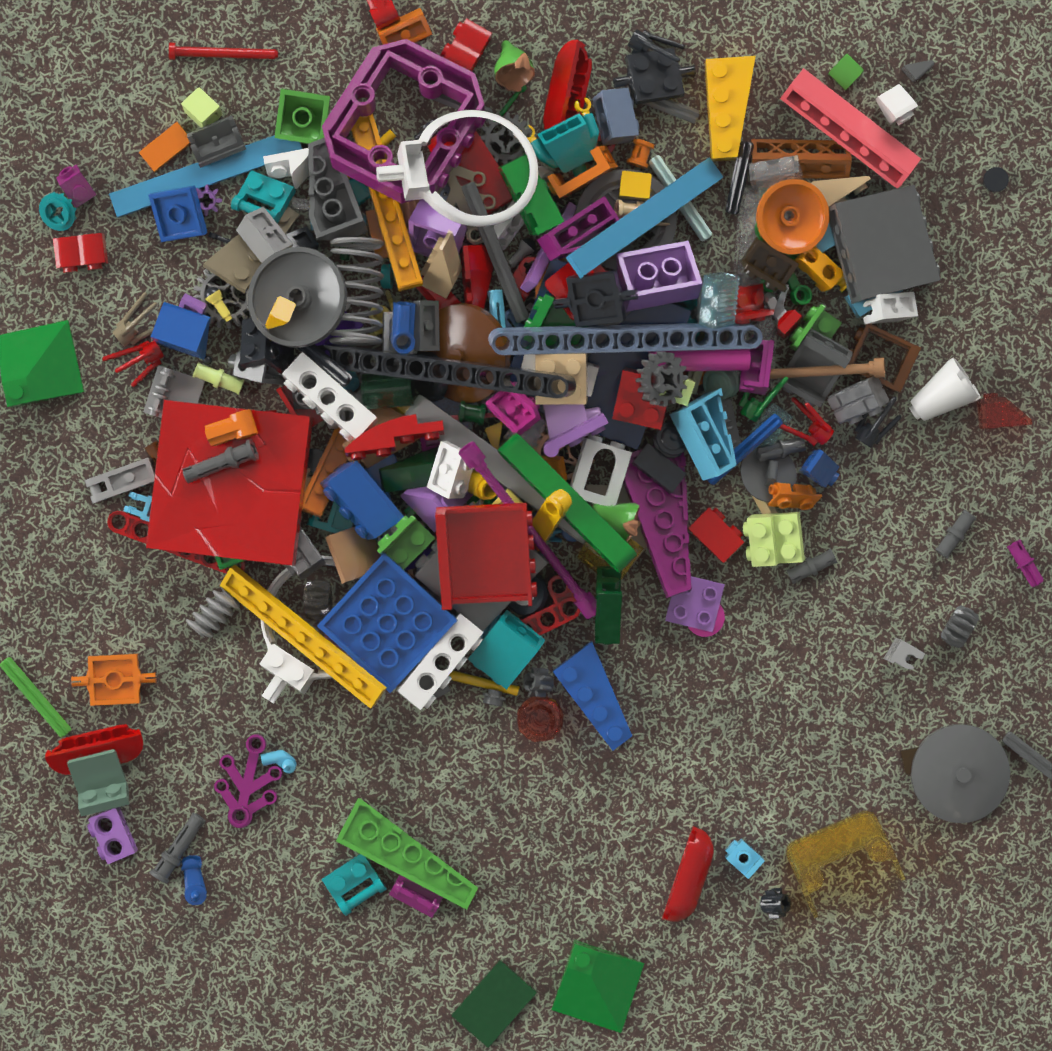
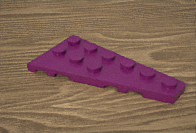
[623,446,691,598]

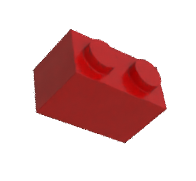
[687,507,744,563]

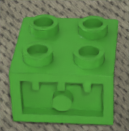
[789,303,842,352]
[377,515,436,570]

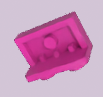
[485,381,541,436]

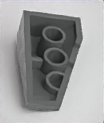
[308,138,368,240]

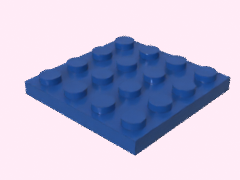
[317,553,458,693]

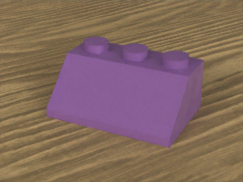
[616,241,703,312]

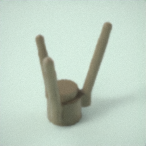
[112,292,158,346]

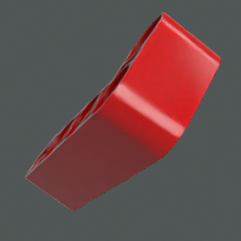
[521,575,580,636]

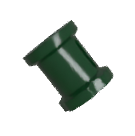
[458,401,486,426]

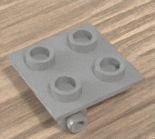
[143,365,205,418]

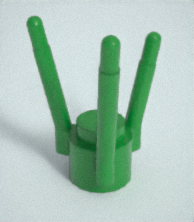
[739,377,788,422]

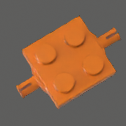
[71,654,157,706]

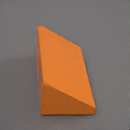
[376,8,433,45]

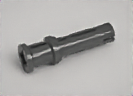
[182,439,259,483]
[149,812,206,884]

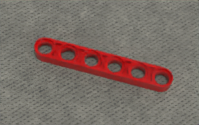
[107,511,246,574]

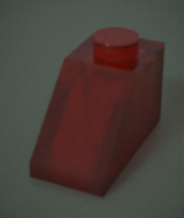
[977,393,1032,429]

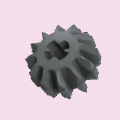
[941,605,979,648]

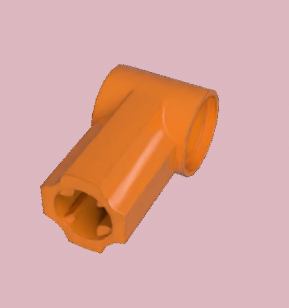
[205,409,258,446]

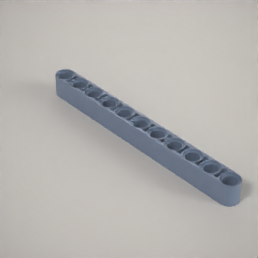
[488,322,763,355]

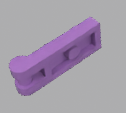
[543,413,608,457]

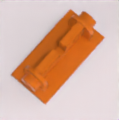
[768,482,822,510]

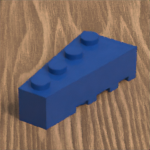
[553,641,632,751]

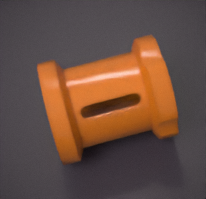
[626,139,655,169]

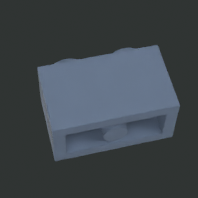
[592,88,639,146]

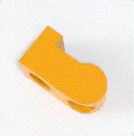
[795,247,843,292]

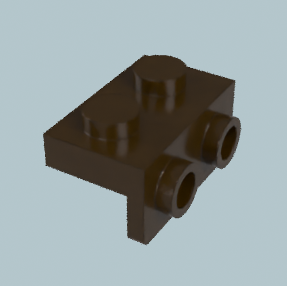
[740,237,799,292]

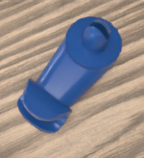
[181,855,207,905]

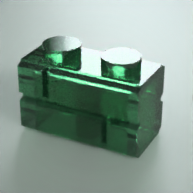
[361,374,414,410]

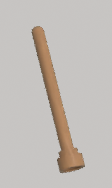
[770,358,885,379]

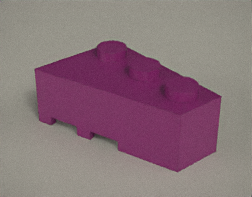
[537,196,620,261]

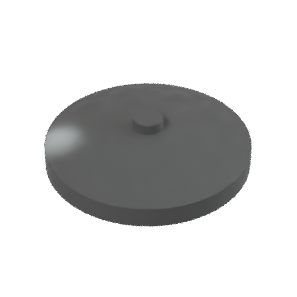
[248,247,347,348]
[911,724,1010,823]

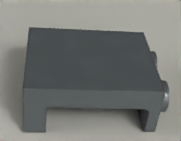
[778,328,853,407]

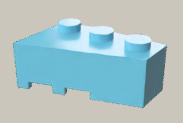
[670,388,736,480]

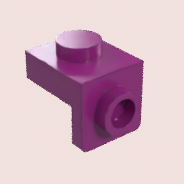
[56,165,96,208]

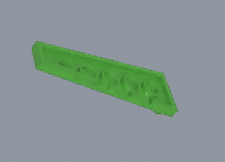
[336,798,478,910]

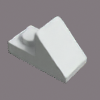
[263,148,309,189]

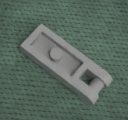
[84,457,155,504]

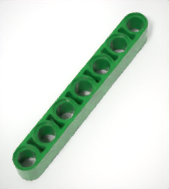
[497,432,637,573]

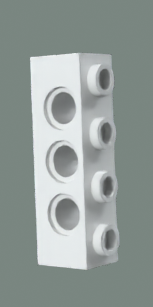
[282,352,378,442]
[396,614,483,710]

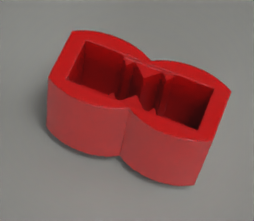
[440,18,492,72]
[53,233,108,273]

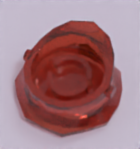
[517,696,564,742]

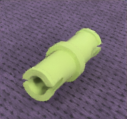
[193,362,245,395]

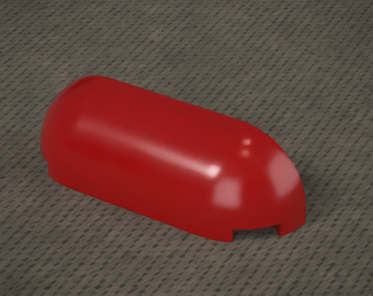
[543,40,592,130]
[45,724,143,775]
[662,826,714,922]

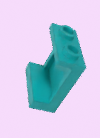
[468,610,546,690]

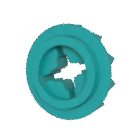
[39,191,77,231]

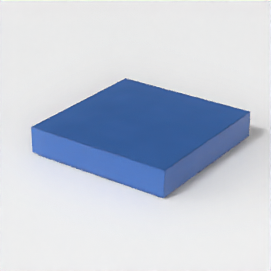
[148,185,208,242]

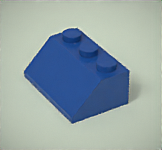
[320,461,404,540]

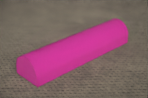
[649,349,751,371]

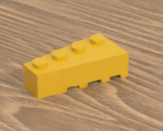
[704,56,756,162]

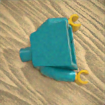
[527,98,599,177]

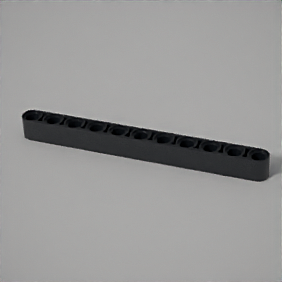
[318,344,576,398]

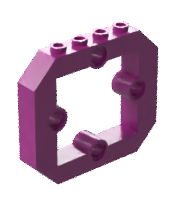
[322,39,486,204]

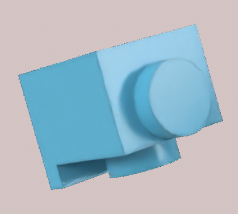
[725,839,765,879]

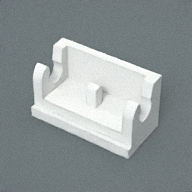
[863,292,918,324]

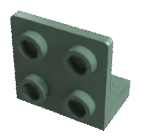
[67,749,129,816]

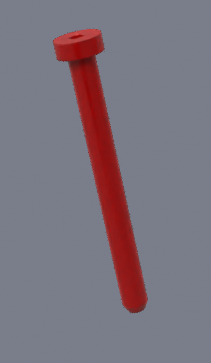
[169,42,278,60]

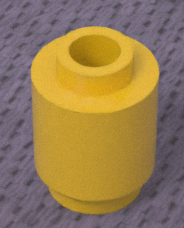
[467,470,496,500]

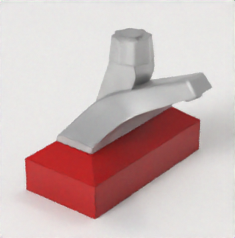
[763,284,802,340]

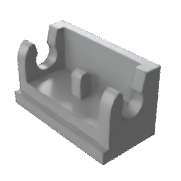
[236,207,293,263]
[883,638,925,669]

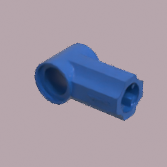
[390,301,415,354]

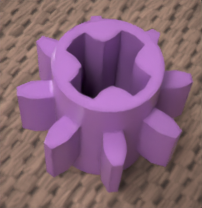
[196,184,223,216]

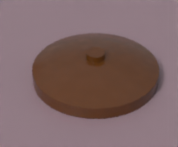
[419,303,510,403]

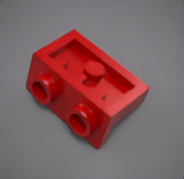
[724,283,774,324]

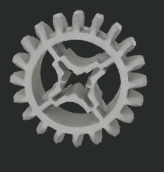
[193,269,249,329]

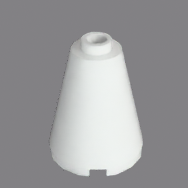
[909,357,981,421]

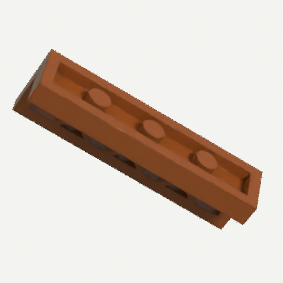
[750,139,852,179]

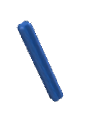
[707,414,783,485]

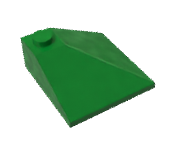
[0,320,84,408]
[551,940,645,1033]

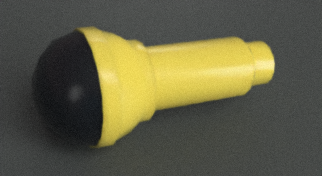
[205,287,233,322]

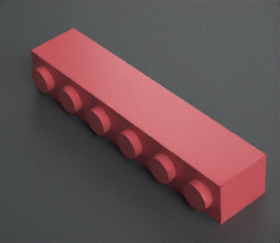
[780,68,921,189]

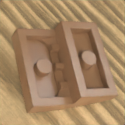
[325,526,381,584]

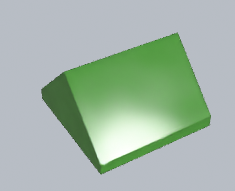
[275,88,330,144]

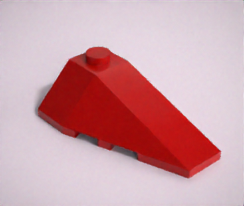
[460,245,493,309]

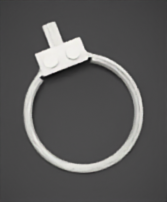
[376,110,538,227]
[260,556,361,704]

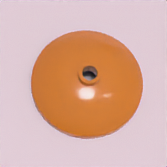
[756,179,829,254]

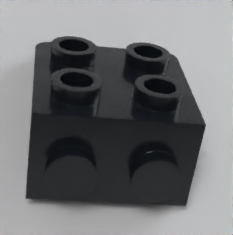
[240,318,294,374]

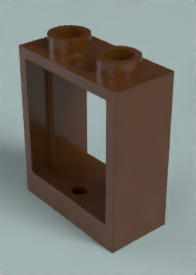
[848,324,921,394]

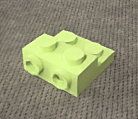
[743,512,805,567]

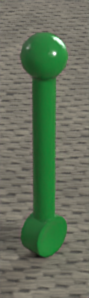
[493,85,527,121]

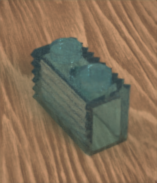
[699,272,740,329]

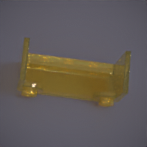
[785,810,906,919]

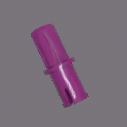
[1007,539,1044,587]

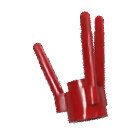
[102,340,165,387]
[779,397,834,446]

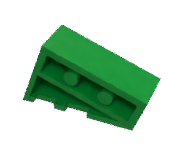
[498,154,565,235]

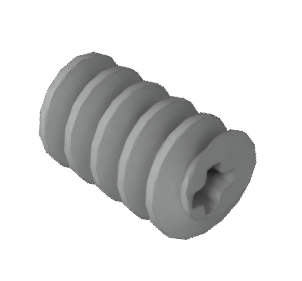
[186,587,241,638]

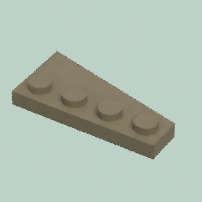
[203,206,299,294]

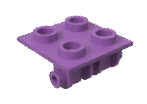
[665,576,725,632]

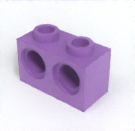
[87,807,138,864]

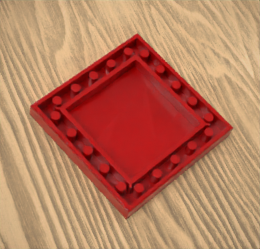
[146,400,313,566]

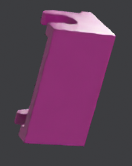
[738,339,774,395]

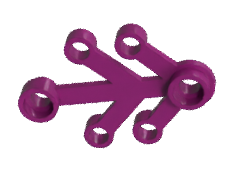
[214,734,283,828]

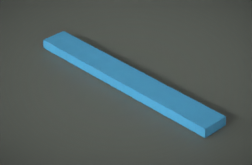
[109,135,302,218]
[566,157,723,278]

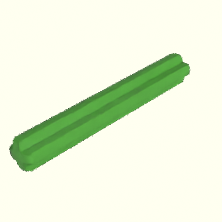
[0,657,71,738]

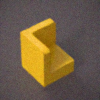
[619,171,652,201]

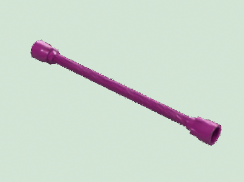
[458,441,596,619]

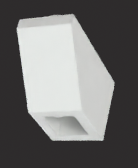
[876,84,918,126]

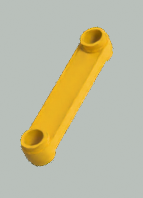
[533,489,572,551]

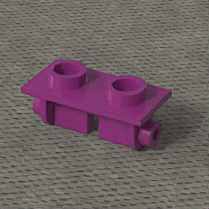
[389,875,443,918]

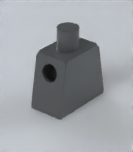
[228,351,286,385]

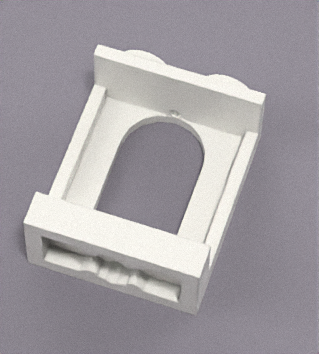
[570,434,632,506]

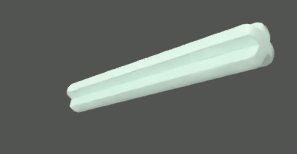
[649,155,712,242]

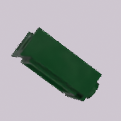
[595,566,622,645]

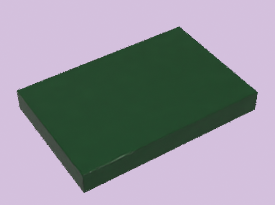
[451,959,537,1048]

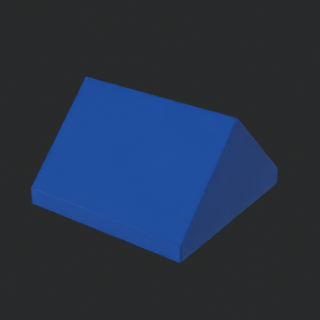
[151,302,210,360]

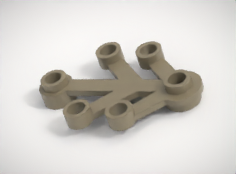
[437,166,496,245]

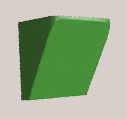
[828,54,864,91]

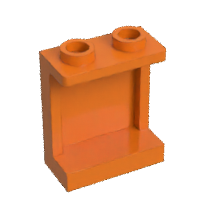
[547,145,618,198]

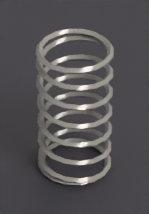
[329,237,384,346]

